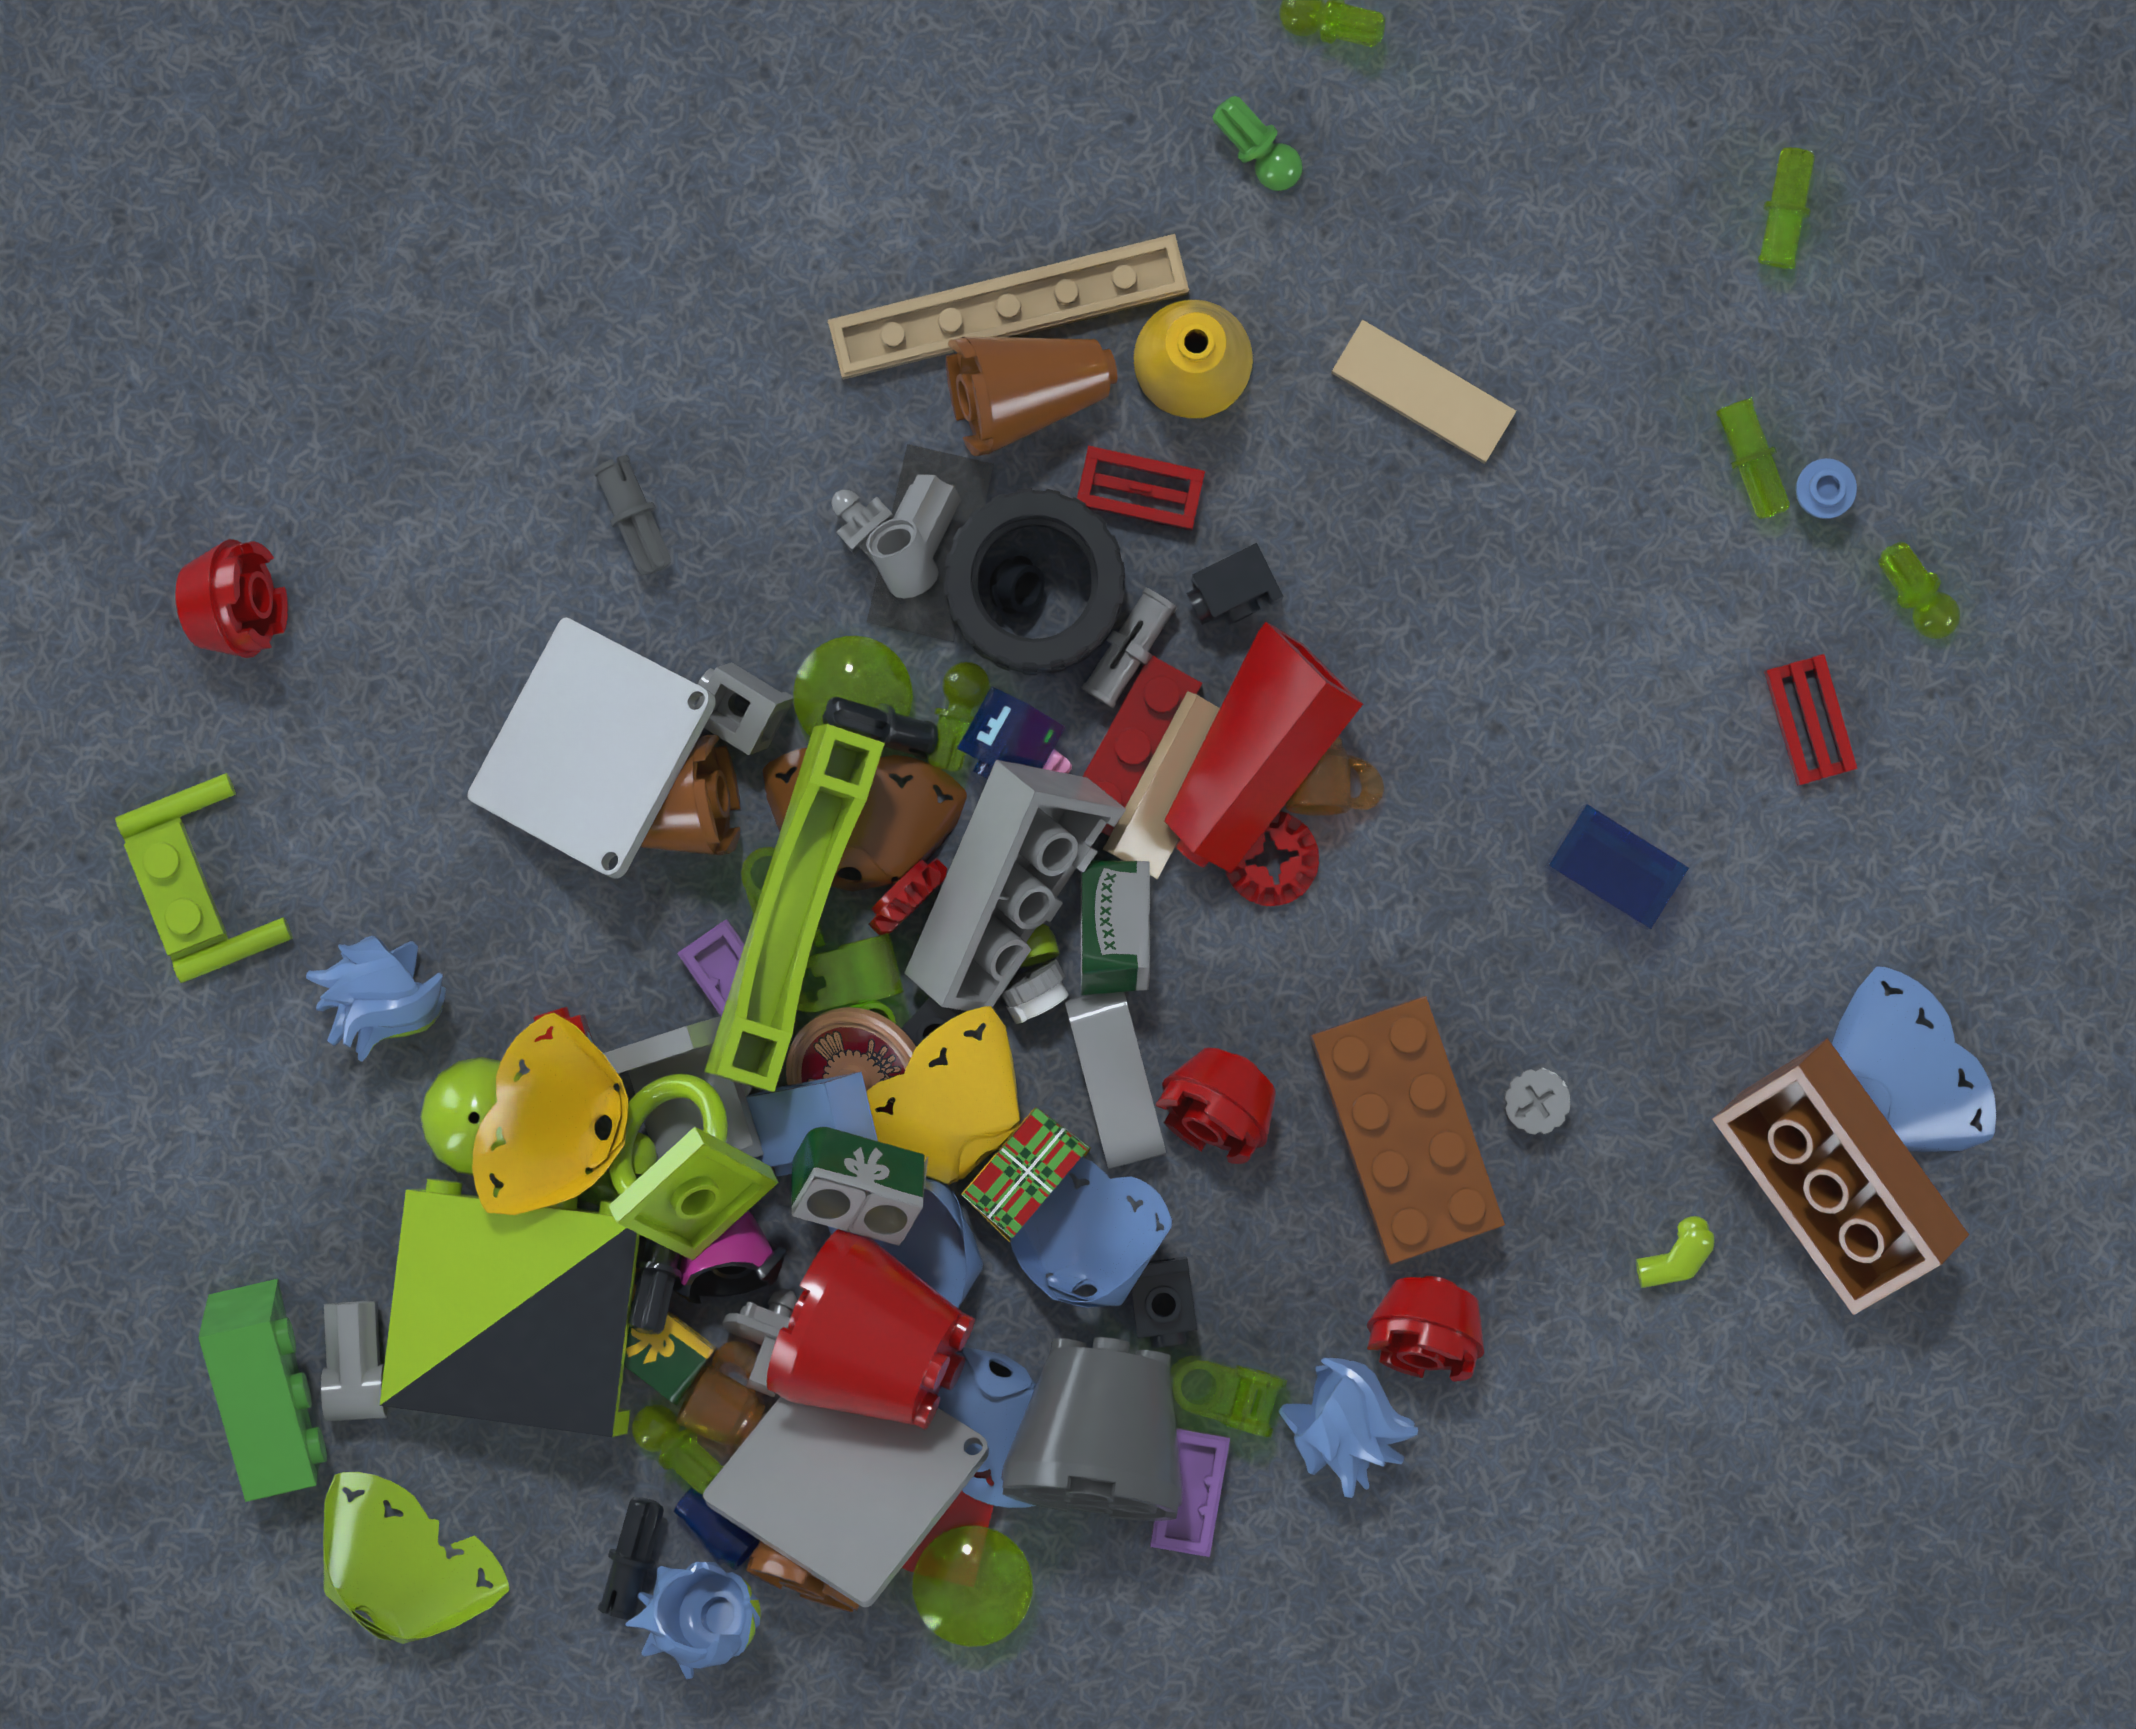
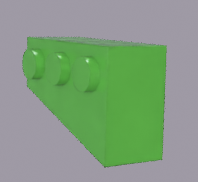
[198,1279,327,1502]

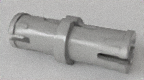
[1081,587,1177,708]

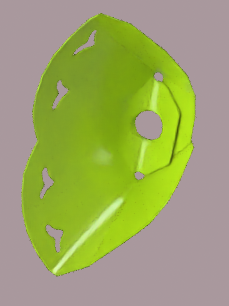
[323,1472,510,1644]

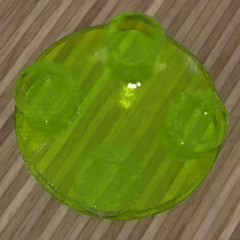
[793,636,913,737]
[912,1526,1033,1647]

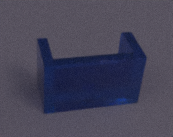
[1544,804,1689,930]

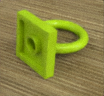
[609,1074,779,1260]

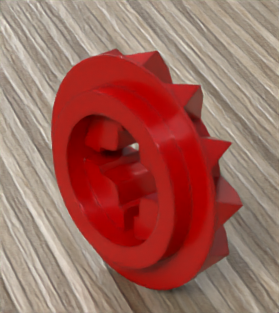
[1225,812,1319,906]
[868,858,948,935]

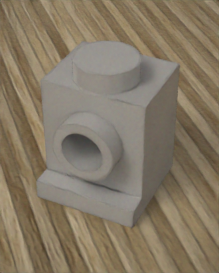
[695,662,795,755]

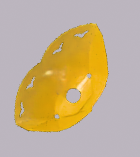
[866,1006,1020,1185]
[472,1013,628,1215]

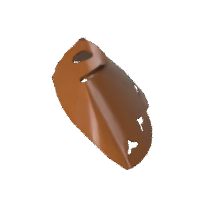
[763,748,967,892]

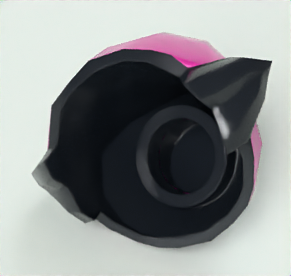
[672,1211,788,1304]

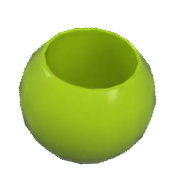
[420,1057,523,1176]

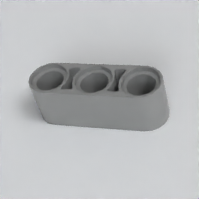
[1065,992,1166,1169]

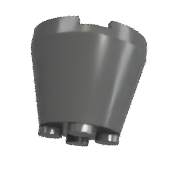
[1001,1337,1183,1521]

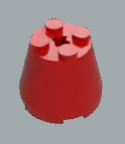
[766,1229,975,1430]

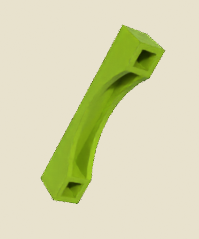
[704,724,885,1092]

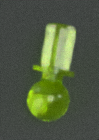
[1279,0,1386,47]
[1878,541,1960,639]
[928,662,990,772]
[632,1404,723,1494]

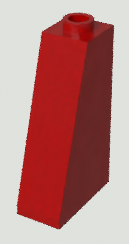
[1164,622,1363,873]

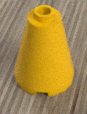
[1134,300,1253,418]

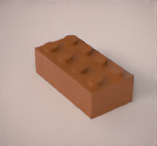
[1309,996,1505,1264]
[1712,1038,1969,1315]

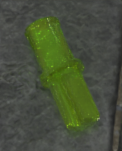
[1758,147,1815,269]
[1716,398,1790,519]

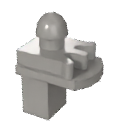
[831,489,894,566]
[722,1288,797,1397]

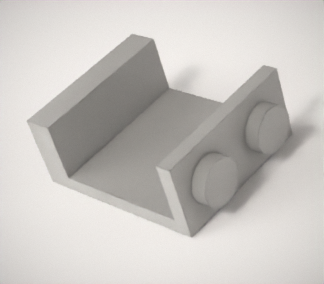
[603,1016,764,1161]

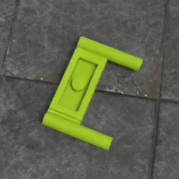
[115,773,293,983]

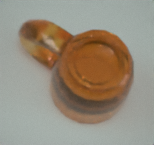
[1285,737,1385,816]
[676,1341,765,1446]

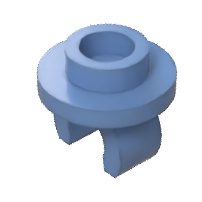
[1796,458,1857,519]

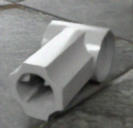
[866,475,961,599]
[321,1301,388,1421]

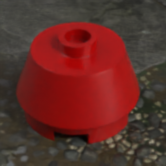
[175,539,288,658]
[1156,1048,1276,1164]
[1367,1276,1484,1382]

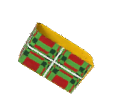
[961,1107,1091,1242]

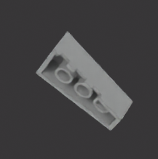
[904,760,1126,1011]

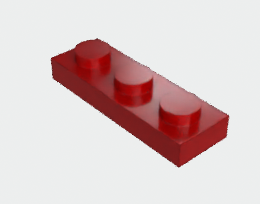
[1082,655,1202,837]

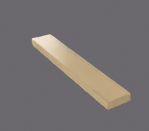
[828,234,1189,380]

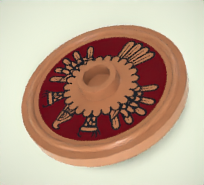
[786,1007,916,1115]

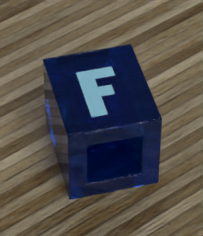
[957,686,1066,780]

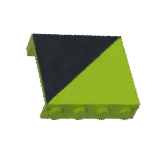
[379,1179,640,1437]

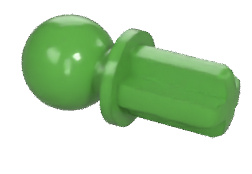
[1212,96,1303,191]

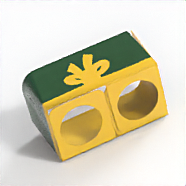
[624,1284,717,1405]

